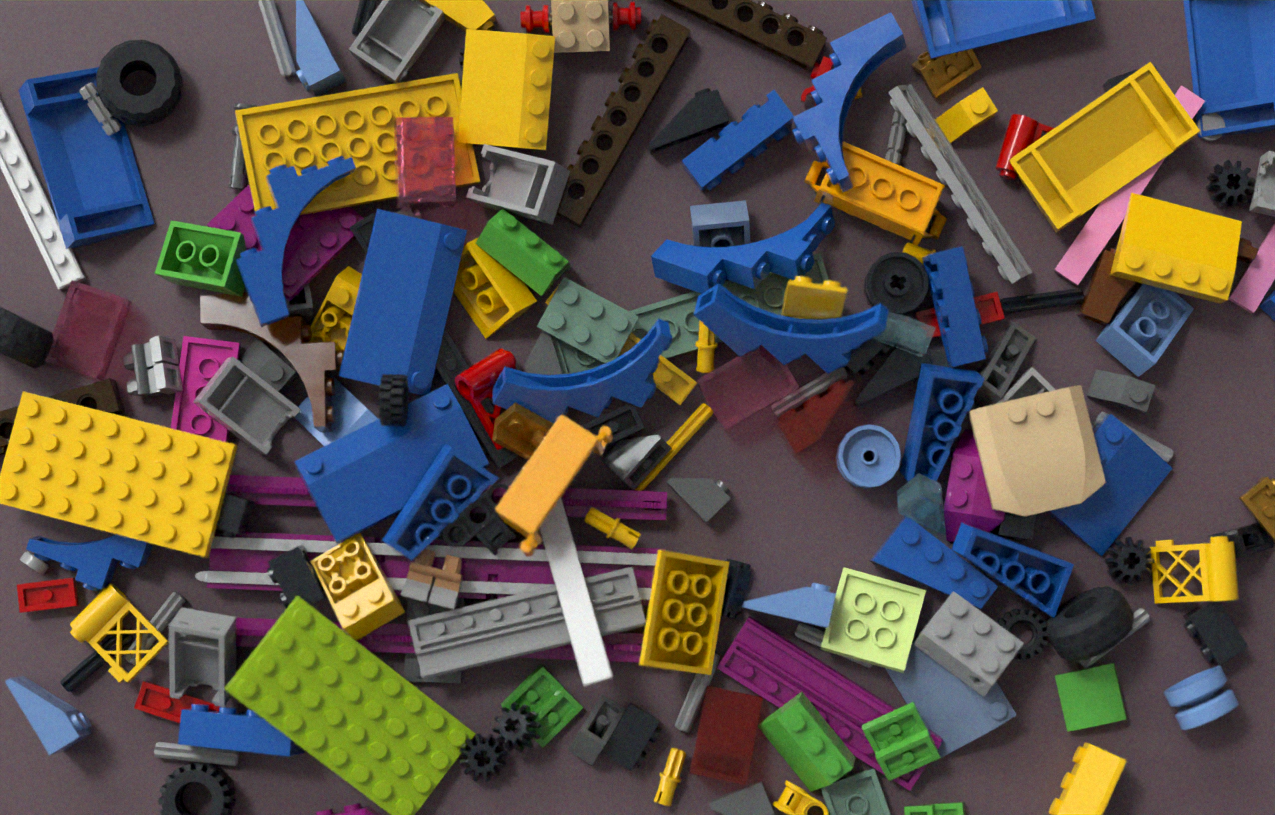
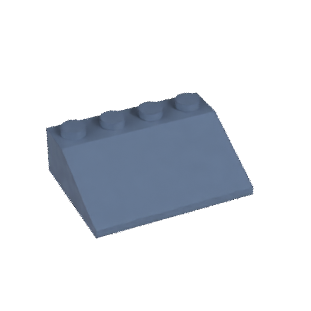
[885,637,1017,758]

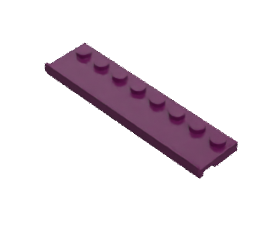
[717,616,942,791]

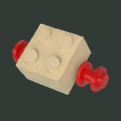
[520,0,641,53]

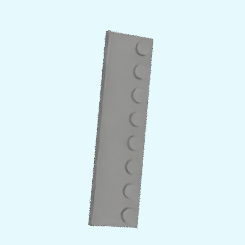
[888,84,1033,284]
[408,567,646,679]

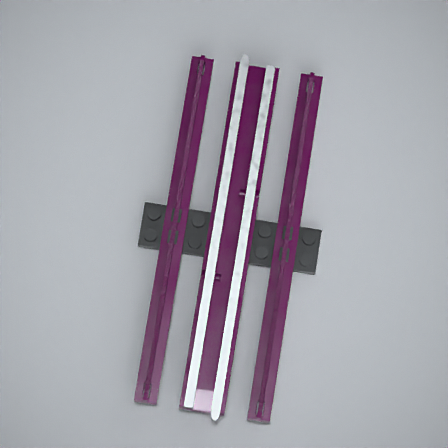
[195,475,667,683]

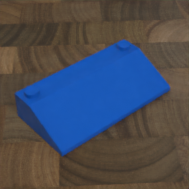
[911,0,1096,59]
[1183,0,1275,138]
[18,67,154,249]
[339,209,467,396]
[295,384,489,544]

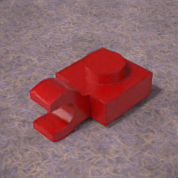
[800,56,833,106]

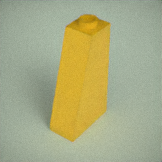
[419,0,496,32]

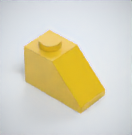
[935,87,998,143]

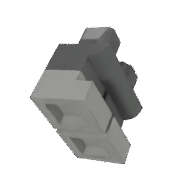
[123,336,183,398]

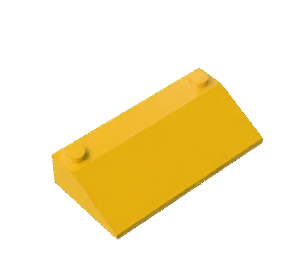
[1009,62,1200,233]

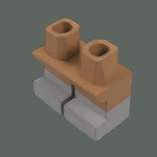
[401,549,463,609]

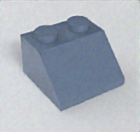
[690,200,751,247]

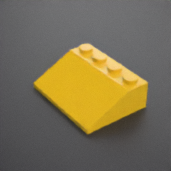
[457,29,555,150]
[1110,193,1242,304]
[639,550,729,675]

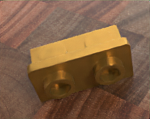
[912,49,982,98]
[493,402,554,460]
[1239,477,1275,542]

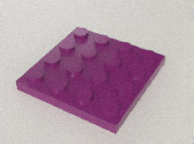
[207,185,364,302]

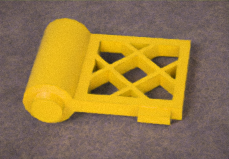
[1150,536,1239,604]
[70,583,169,683]

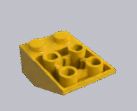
[307,266,362,350]
[781,276,847,320]
[311,533,405,641]

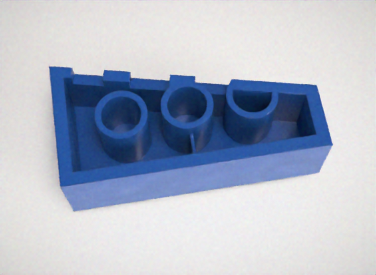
[682,90,794,192]
[922,246,988,367]
[900,363,985,485]
[382,444,499,560]
[870,516,998,609]
[952,523,1074,618]
[178,704,305,756]

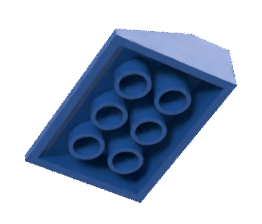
[1047,414,1173,556]

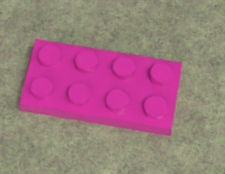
[171,336,241,443]

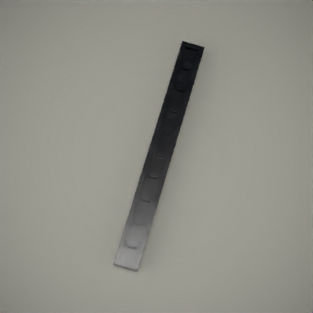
[349,213,520,469]

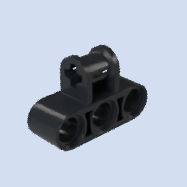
[443,483,516,556]

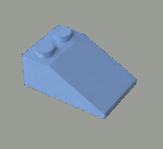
[296,0,347,97]
[1095,283,1194,377]
[295,376,379,446]
[742,583,836,627]
[5,676,92,755]

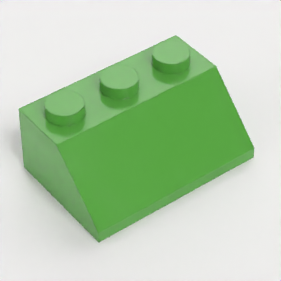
[475,208,571,296]
[155,220,247,297]
[757,692,856,792]

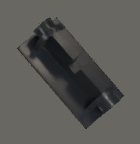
[721,558,752,620]

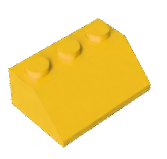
[453,237,537,339]
[1049,742,1126,815]

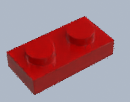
[17,578,79,613]

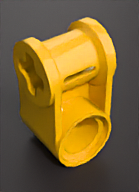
[772,780,828,815]

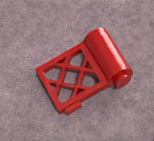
[995,114,1054,180]
[455,348,516,450]

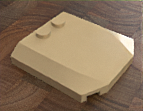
[968,385,1106,517]

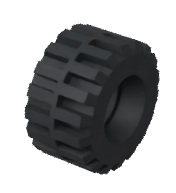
[158,762,236,815]

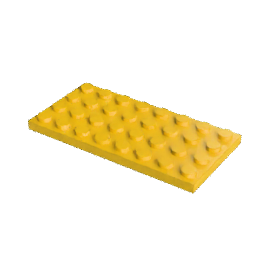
[235,73,480,215]
[0,391,238,557]

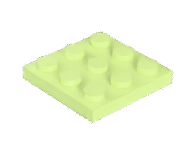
[820,567,926,673]

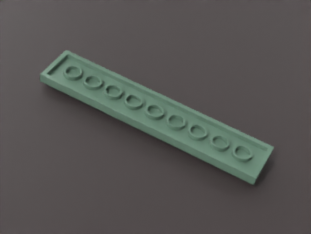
[551,253,829,374]

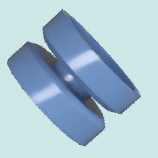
[835,424,901,489]
[1163,666,1239,730]

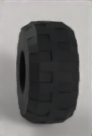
[96,39,182,126]
[0,307,55,369]
[1046,586,1134,662]

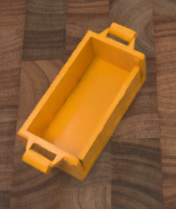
[804,141,947,246]
[496,415,613,557]

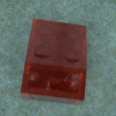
[775,379,854,456]
[690,686,763,785]

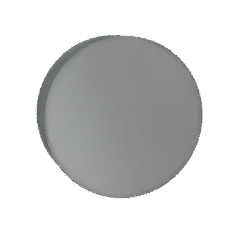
[1196,113,1225,141]
[20,551,49,575]

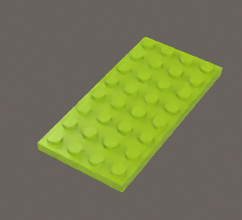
[225,596,475,815]

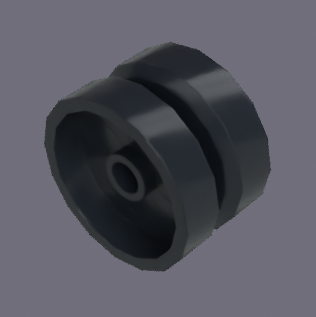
[863,252,929,318]

